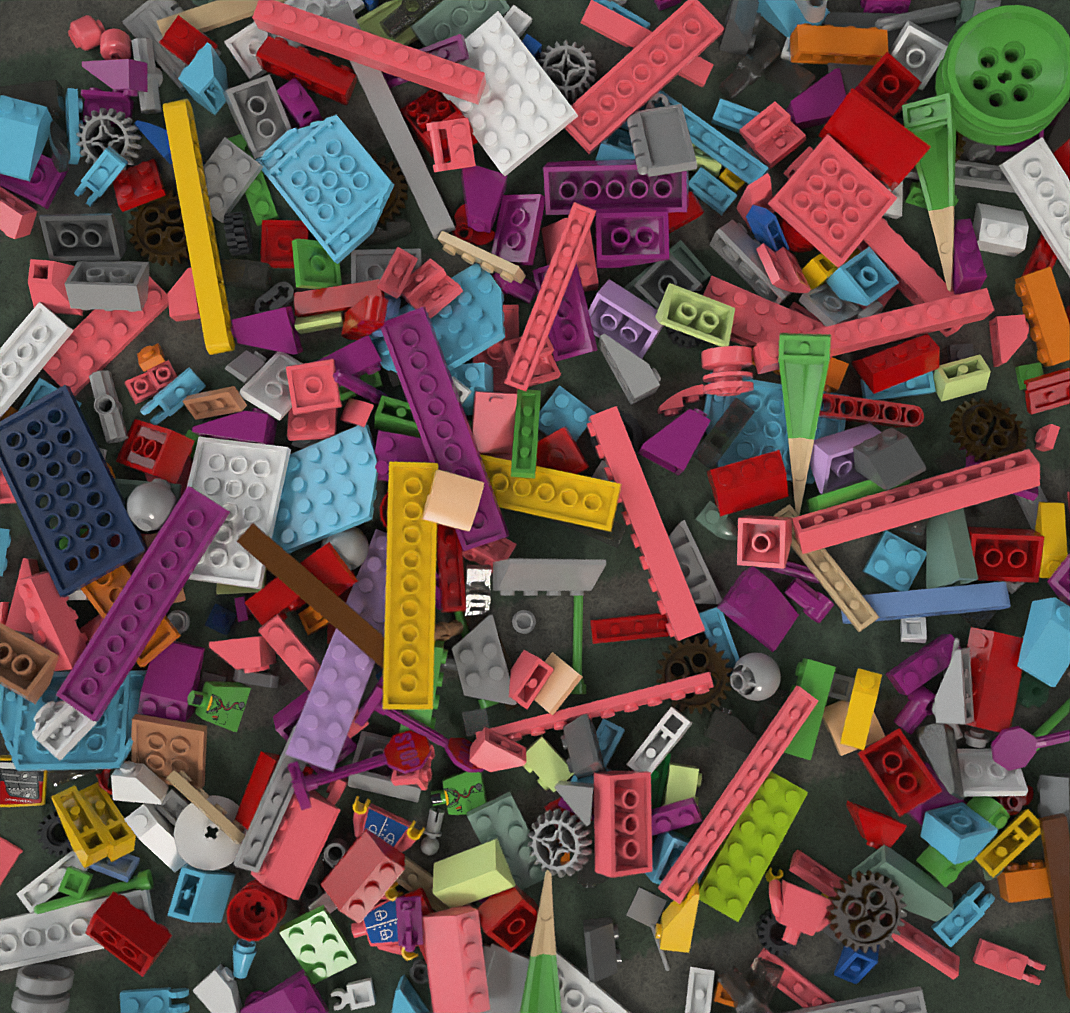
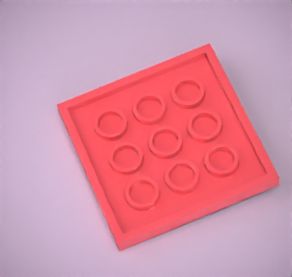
[768,134,897,268]

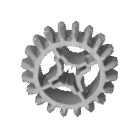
[537,40,597,103]
[76,108,142,170]
[527,809,593,877]

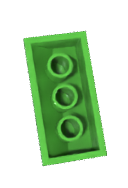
[806,479,910,513]

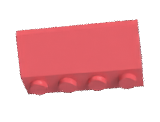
[594,771,652,878]
[250,790,340,900]
[422,904,490,1013]

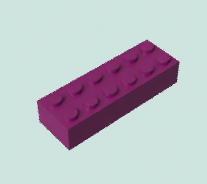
[543,159,689,215]

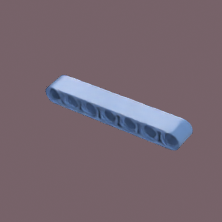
[841,582,1011,624]

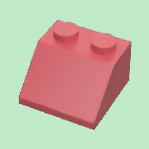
[737,515,793,569]

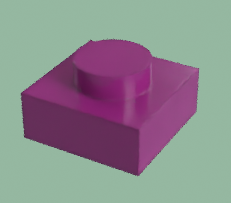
[234,597,253,622]

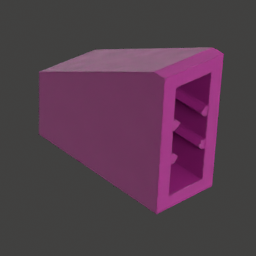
[785,68,846,129]
[461,166,507,233]
[231,306,303,355]

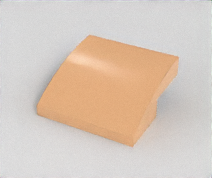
[422,470,484,531]
[534,652,582,715]
[822,700,885,756]

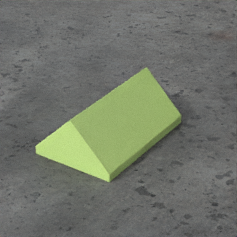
[655,283,735,347]
[433,839,516,908]

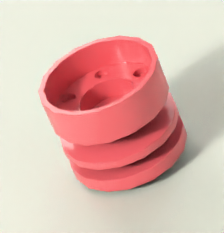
[701,346,754,396]

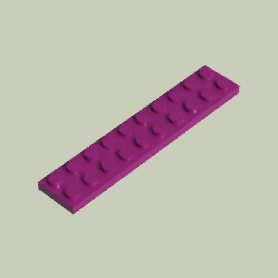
[381,306,509,551]
[56,486,230,722]

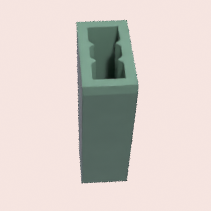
[926,508,978,589]
[852,844,954,922]

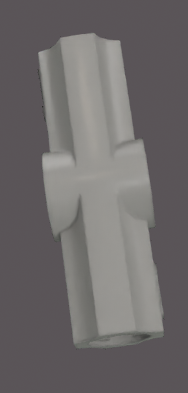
[132,38,163,114]
[89,370,128,444]

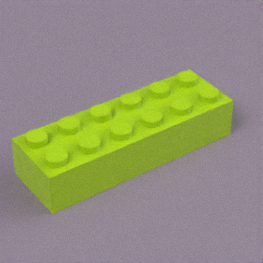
[699,771,808,922]

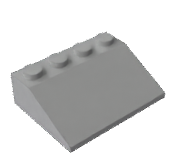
[493,559,606,596]

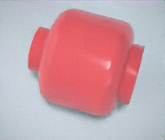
[68,15,105,51]
[100,28,131,60]

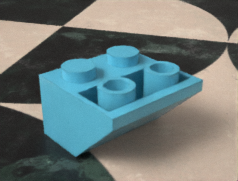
[178,42,228,115]
[167,863,236,923]

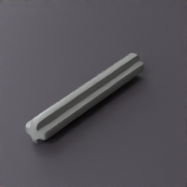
[874,2,961,31]

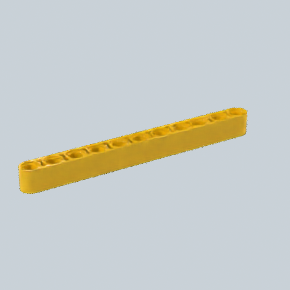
[163,99,235,355]

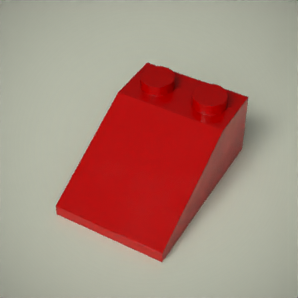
[116,419,195,485]
[858,728,943,817]

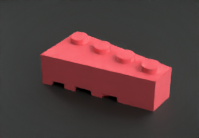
[17,571,89,671]

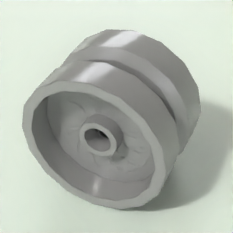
[12,963,74,1013]

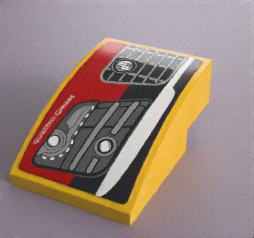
[0,755,48,807]

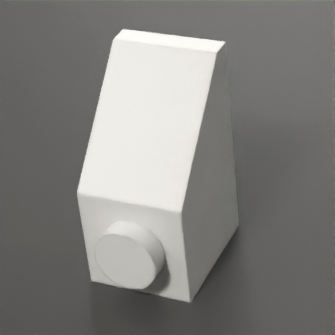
[111,761,169,805]

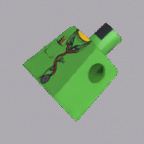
[188,681,251,732]
[431,770,487,815]

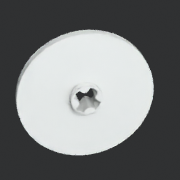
[174,796,248,870]

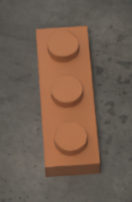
[182,386,247,420]

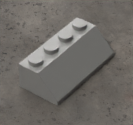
[710,220,793,305]

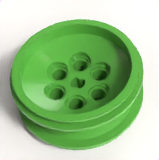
[935,5,1070,146]

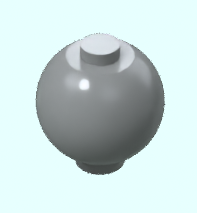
[127,478,177,531]
[321,526,369,571]
[730,652,781,701]

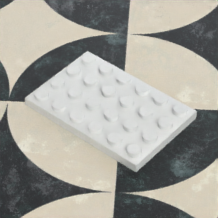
[442,11,578,176]
[187,437,291,589]

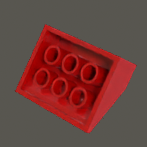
[818,88,931,191]

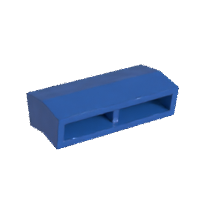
[746,205,789,252]

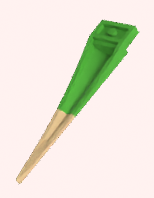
[902,93,956,292]
[779,333,831,515]
[520,869,562,1013]

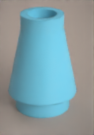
[233,939,257,978]

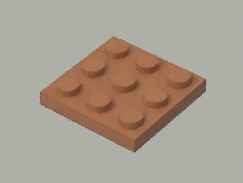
[131,714,207,789]

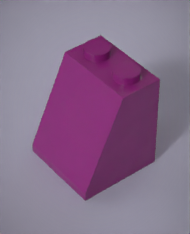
[637,409,711,475]

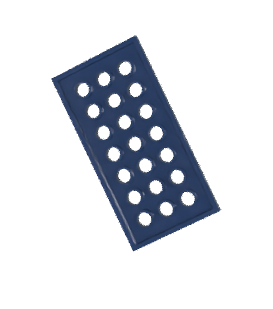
[0,385,148,598]

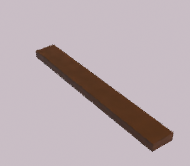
[236,523,385,669]
[1039,813,1070,1000]

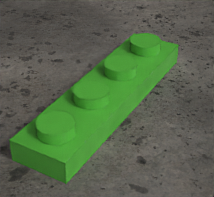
[228,134,279,226]
[511,389,541,478]

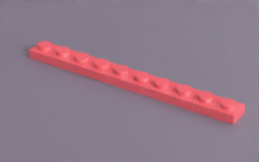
[475,672,714,742]
[658,686,818,904]

